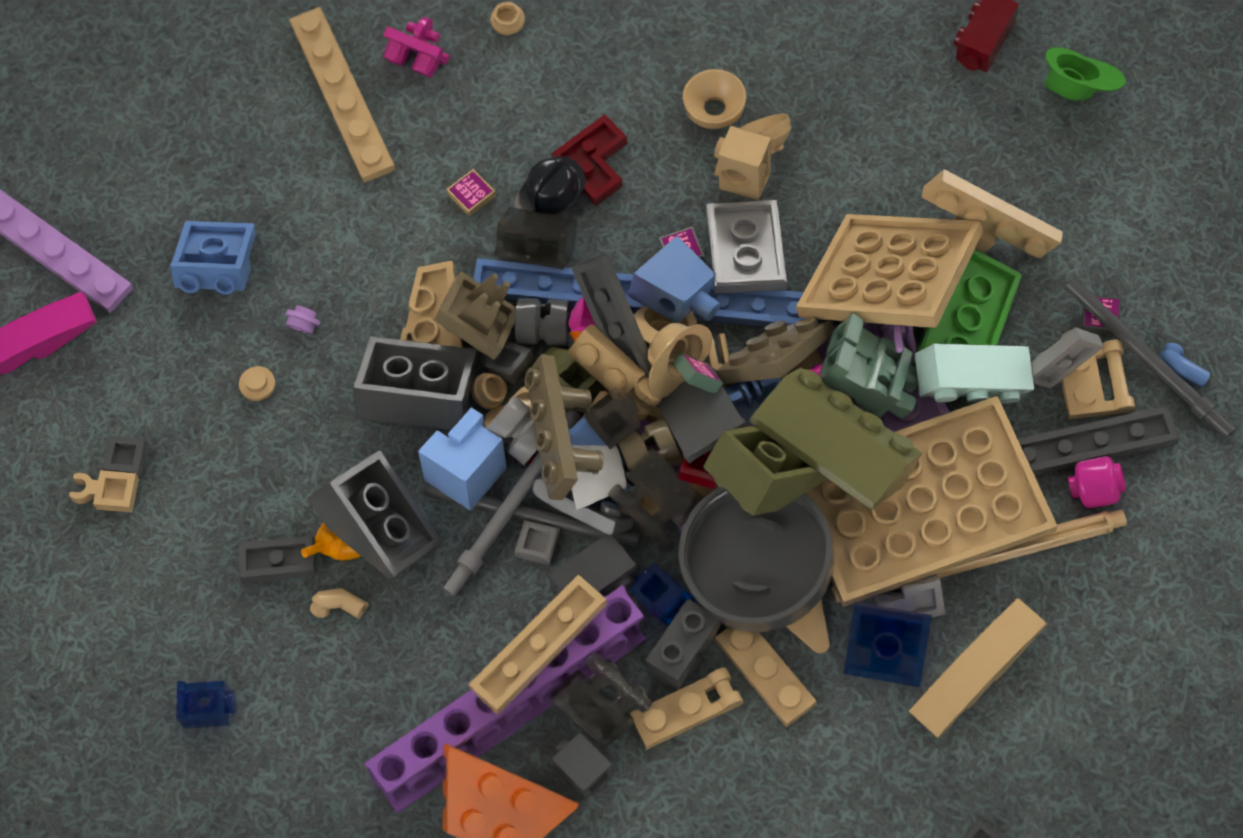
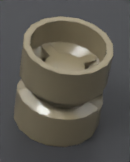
[615,418,682,483]

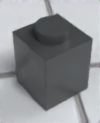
[551,732,614,801]

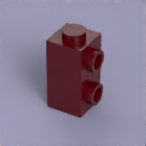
[953,0,1019,73]

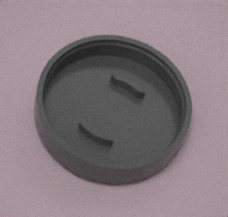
[679,487,834,632]

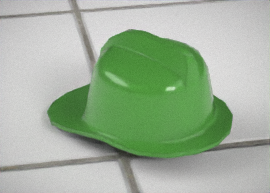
[1045,47,1126,101]

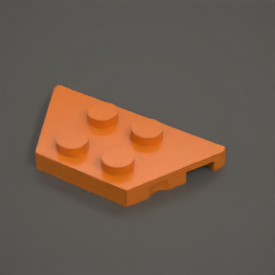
[443,743,579,838]

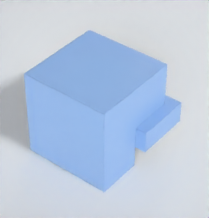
[418,408,507,511]

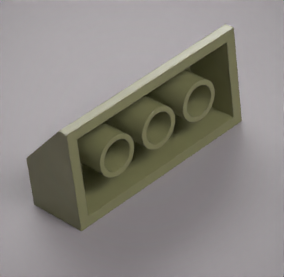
[749,367,922,510]

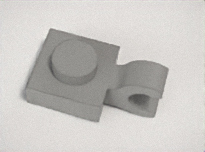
[874,574,946,623]

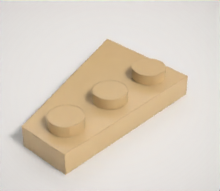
[400,260,465,348]

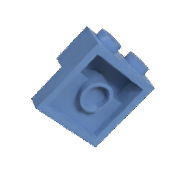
[170,221,256,295]

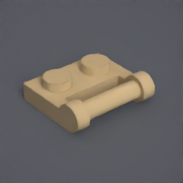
[1061,340,1136,420]

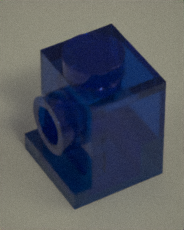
[629,563,696,626]
[176,681,236,729]

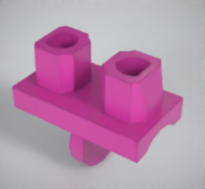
[383,17,450,78]

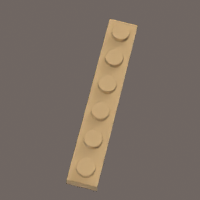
[289,7,395,183]

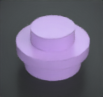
[285,306,321,335]

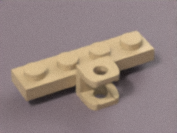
[922,169,1063,258]

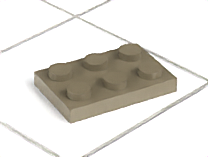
[717,317,835,384]

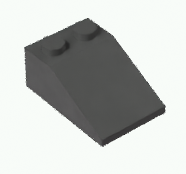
[308,450,442,579]

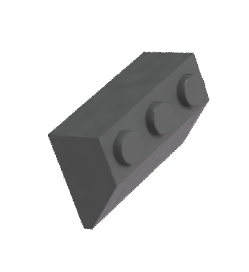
[353,336,477,430]

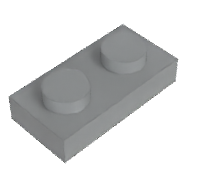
[1031,327,1104,388]

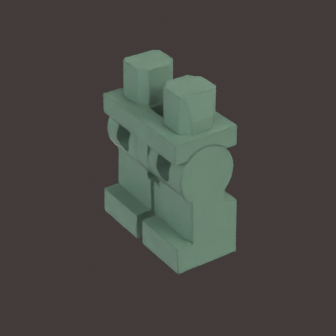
[819,313,918,419]

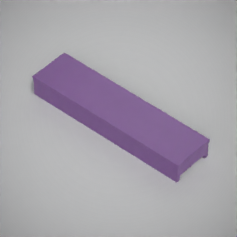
[364,585,647,814]

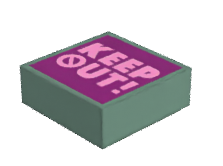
[673,352,723,393]

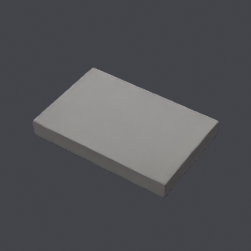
[706,200,787,294]

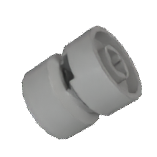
[486,395,537,465]

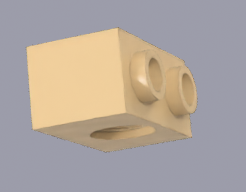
[714,126,771,201]

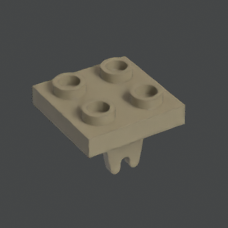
[434,271,516,360]

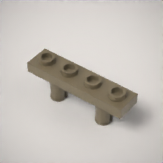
[525,354,604,501]

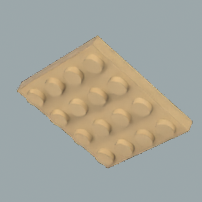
[796,214,983,328]

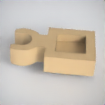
[69,470,139,513]

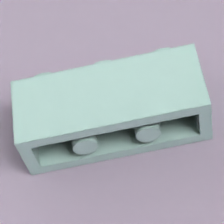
[915,344,1034,404]

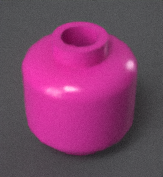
[1068,456,1126,509]

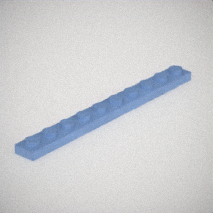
[473,258,822,327]

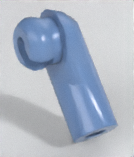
[1159,343,1210,388]

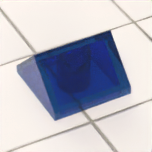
[844,602,932,687]

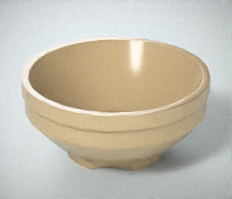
[683,69,746,129]
[739,114,792,154]

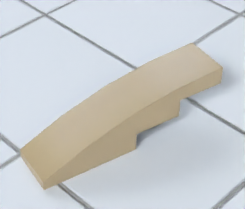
[909,598,1048,738]

